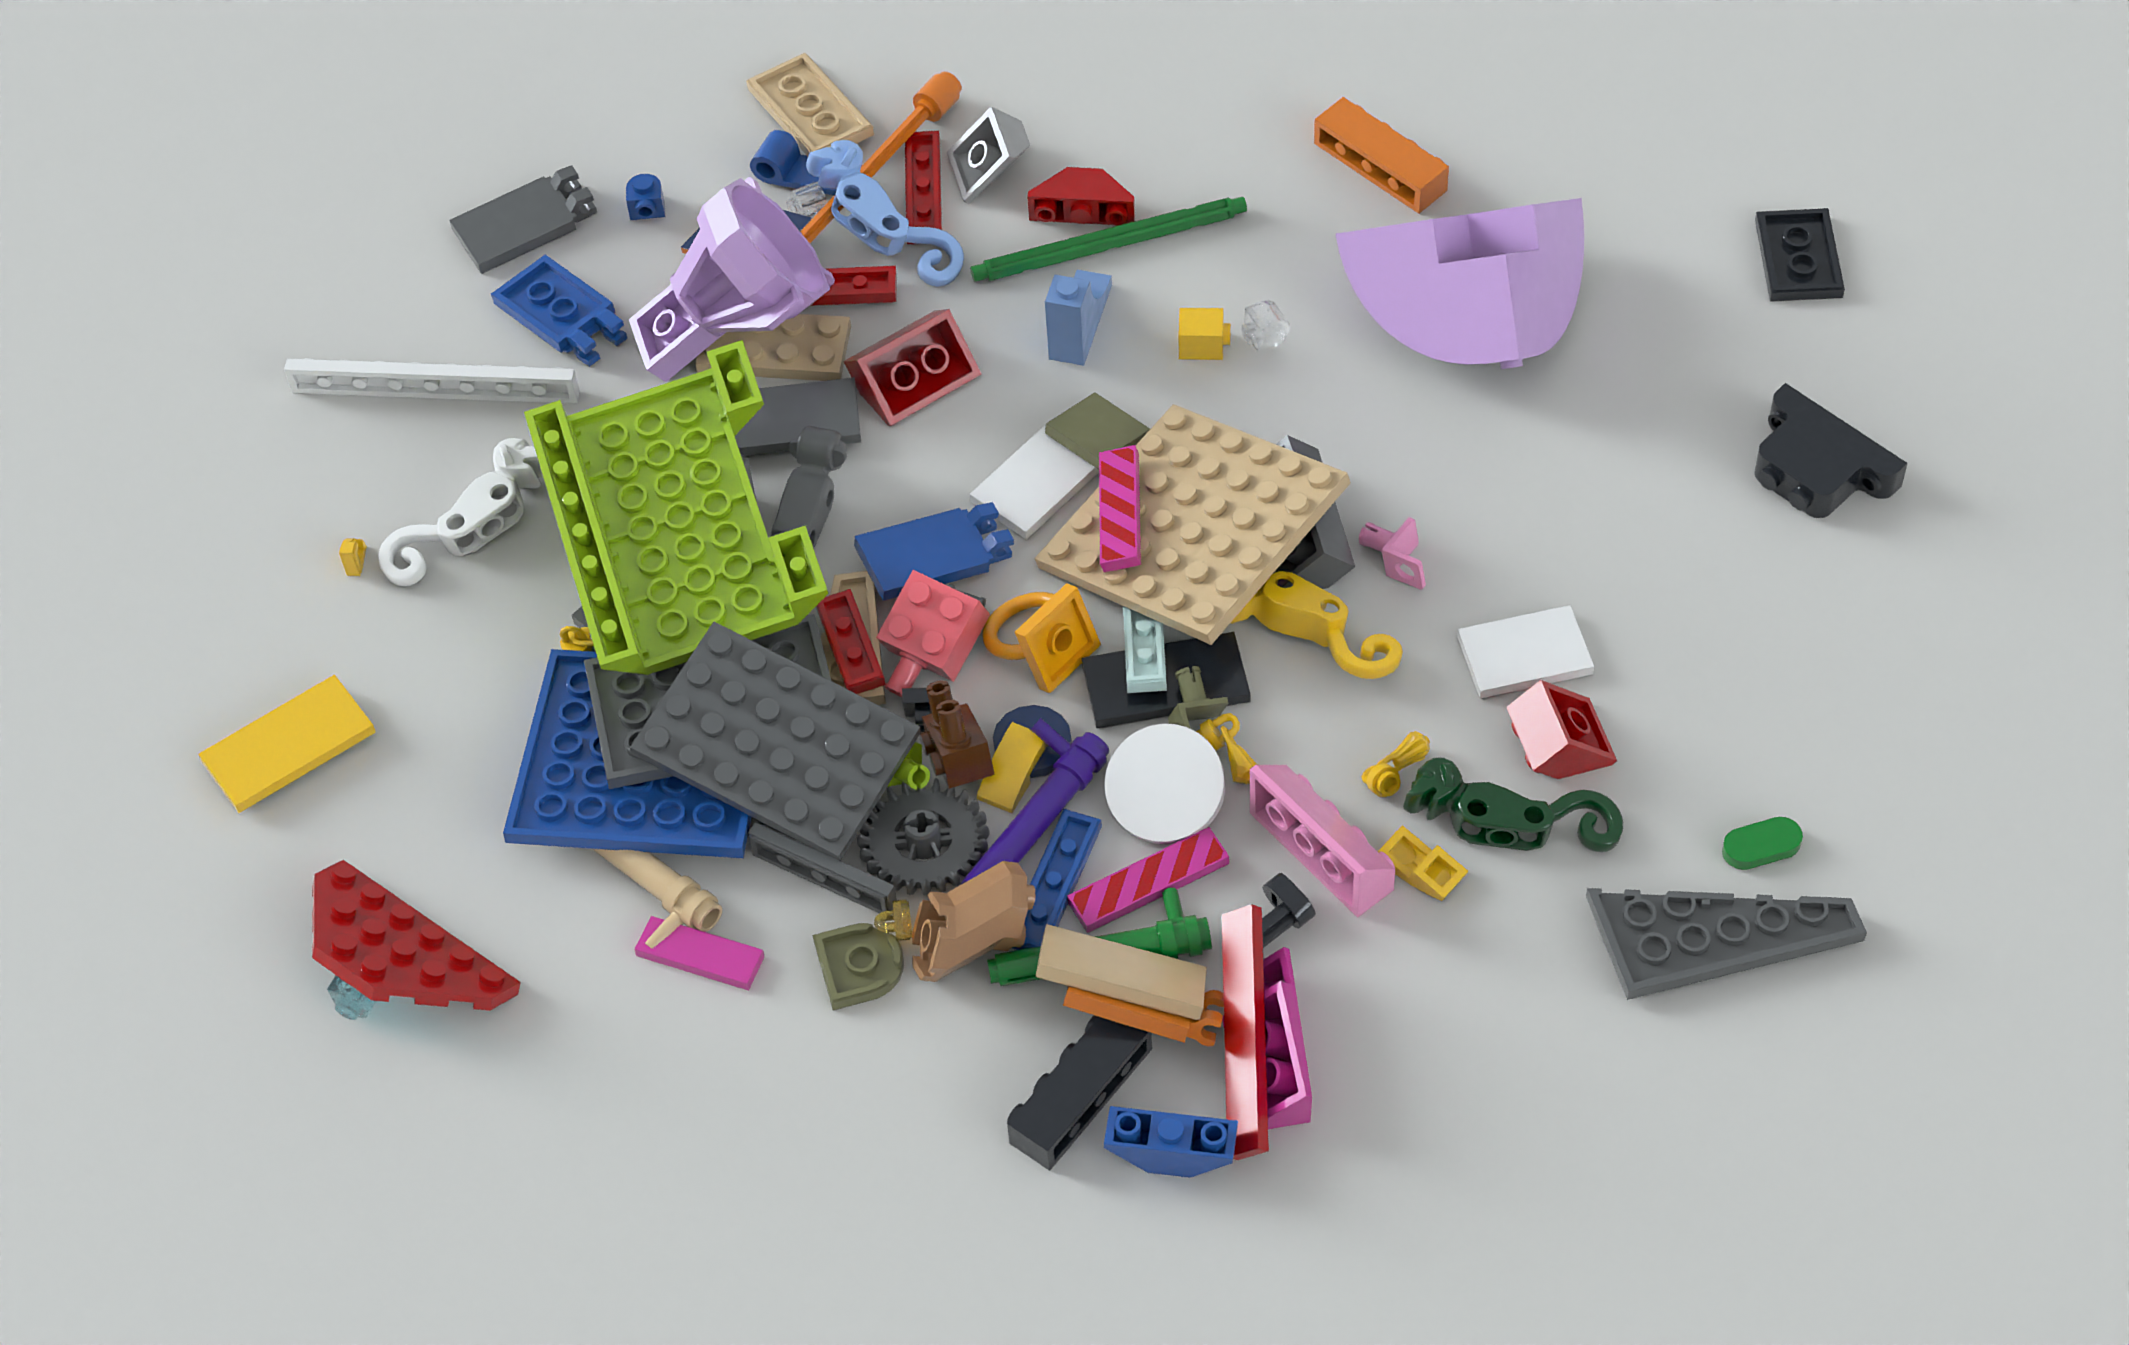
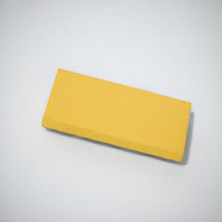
[198,674,376,813]

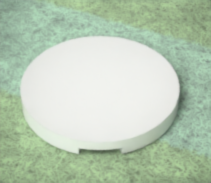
[1105,724,1226,844]

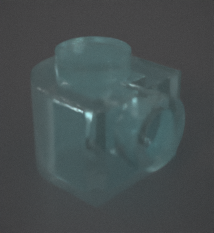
[327,975,377,1020]

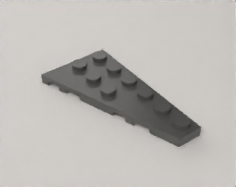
[1586,888,1867,1000]

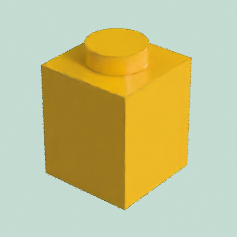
[1178,308,1231,360]

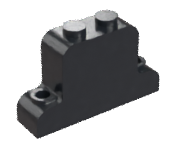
[1754,383,1907,518]

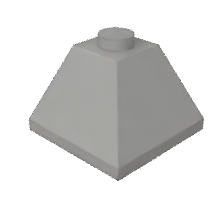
[947,107,1030,204]

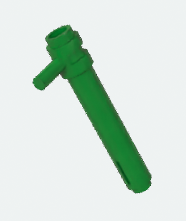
[987,888,1212,986]

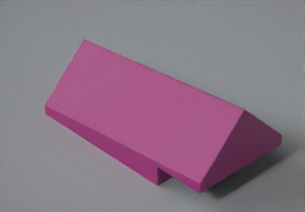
[1222,947,1312,1129]

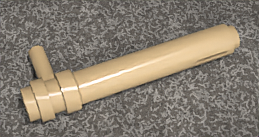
[593,849,722,949]

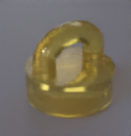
[874,899,912,941]

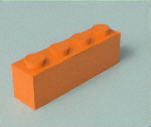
[1314,97,1449,214]

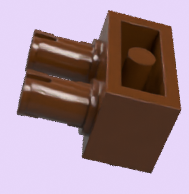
[919,680,995,789]

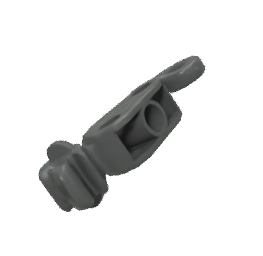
[770,426,847,549]

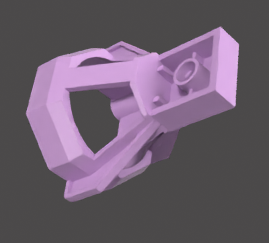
[629,177,835,382]

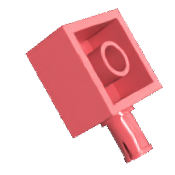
[876,570,990,697]

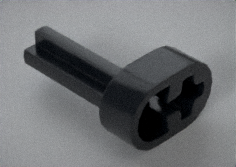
[1262,873,1316,948]

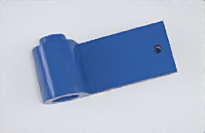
[750,130,862,195]

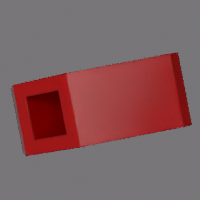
[1027,167,1135,226]

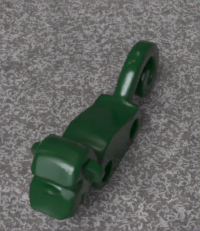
[1403,757,1623,852]

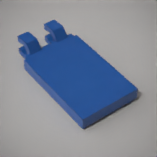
[491,254,628,367]
[854,502,1014,601]

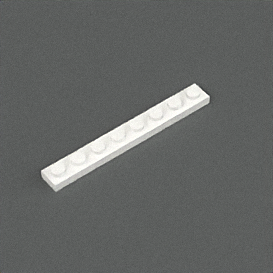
[284,358,580,404]

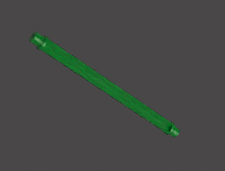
[970,196,1247,282]

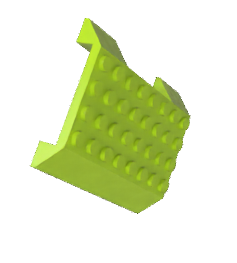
[524,340,829,675]

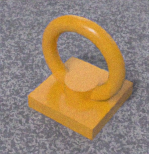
[982,583,1101,693]

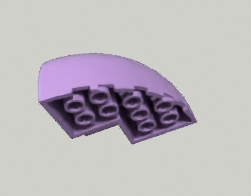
[1336,198,1584,369]

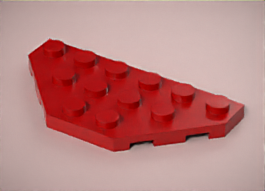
[312,860,521,1011]

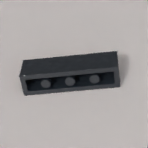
[1007,1015,1152,1171]

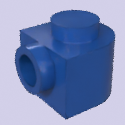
[626,174,665,220]

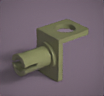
[1168,666,1229,728]

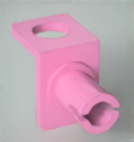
[1359,517,1426,590]

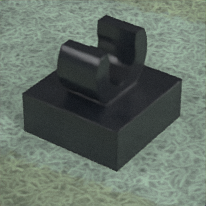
[902,688,932,732]

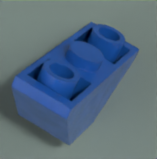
[1104,1106,1238,1178]

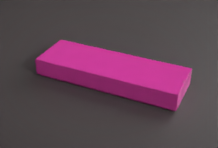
[634,916,765,991]

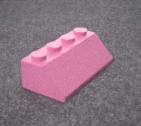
[1250,765,1395,918]

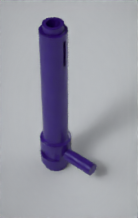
[961,718,1109,885]

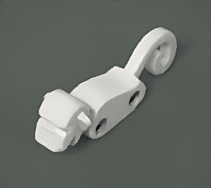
[378,438,543,586]

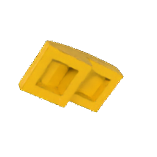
[977,722,1048,813]
[1378,825,1468,901]

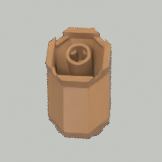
[912,861,1035,982]

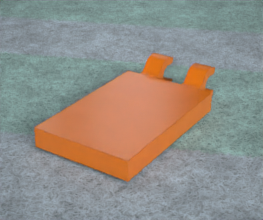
[1063,986,1224,1046]

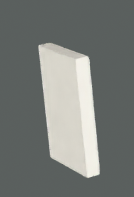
[970,426,1099,540]
[1457,605,1594,699]

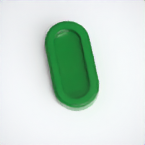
[1722,817,1803,870]

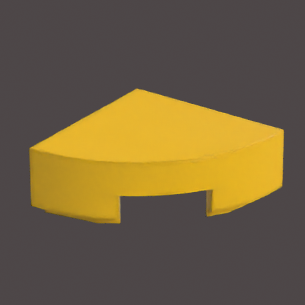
[339,538,367,576]

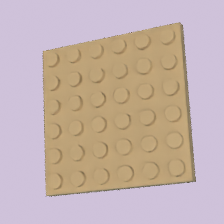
[1034,404,1351,645]

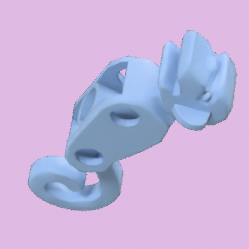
[806,140,964,287]

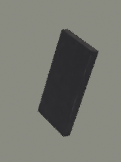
[1082,632,1251,729]

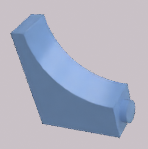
[1045,269,1112,366]

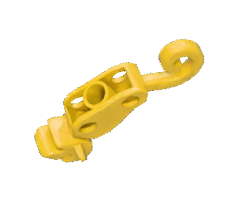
[1231,571,1403,679]

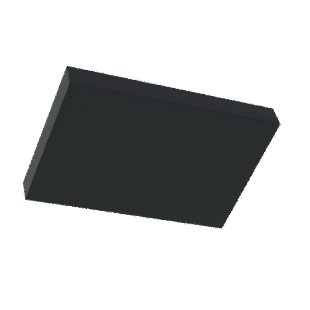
[1755,208,1845,301]

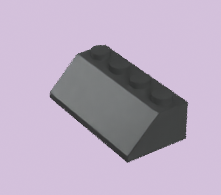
[1274,435,1356,589]

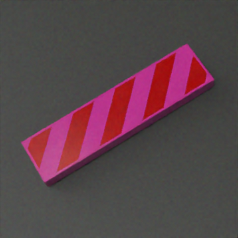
[1099,445,1141,572]
[1067,827,1229,933]

